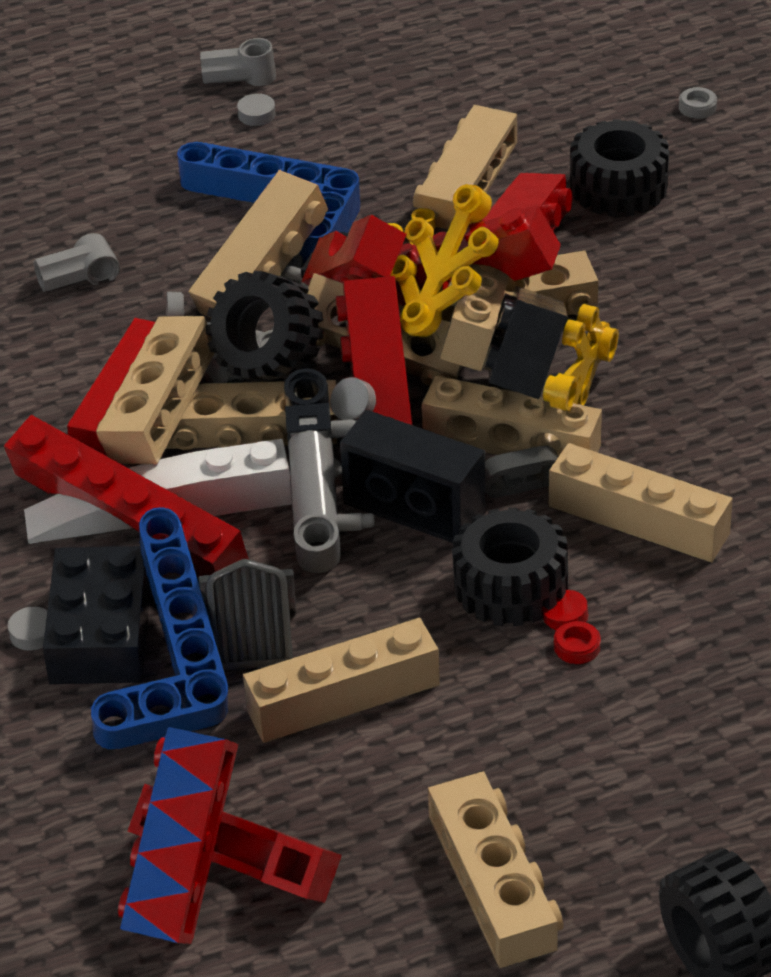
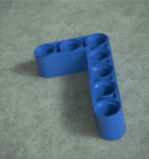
[177,142,361,264]
[91,507,228,749]

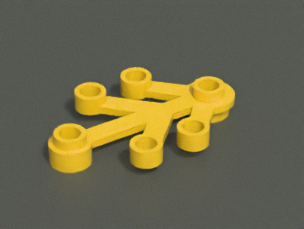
[390,184,498,337]
[543,304,619,411]

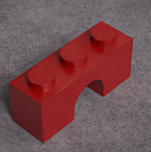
[301,215,407,286]

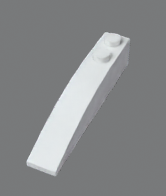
[24,439,292,544]

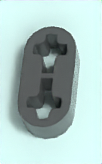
[485,446,559,498]

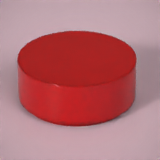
[542,590,589,630]
[554,621,601,664]

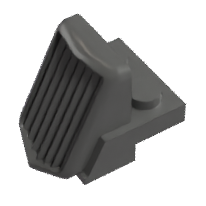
[199,559,297,671]

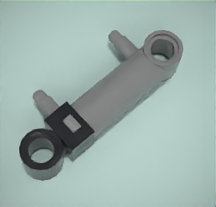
[284,368,375,573]

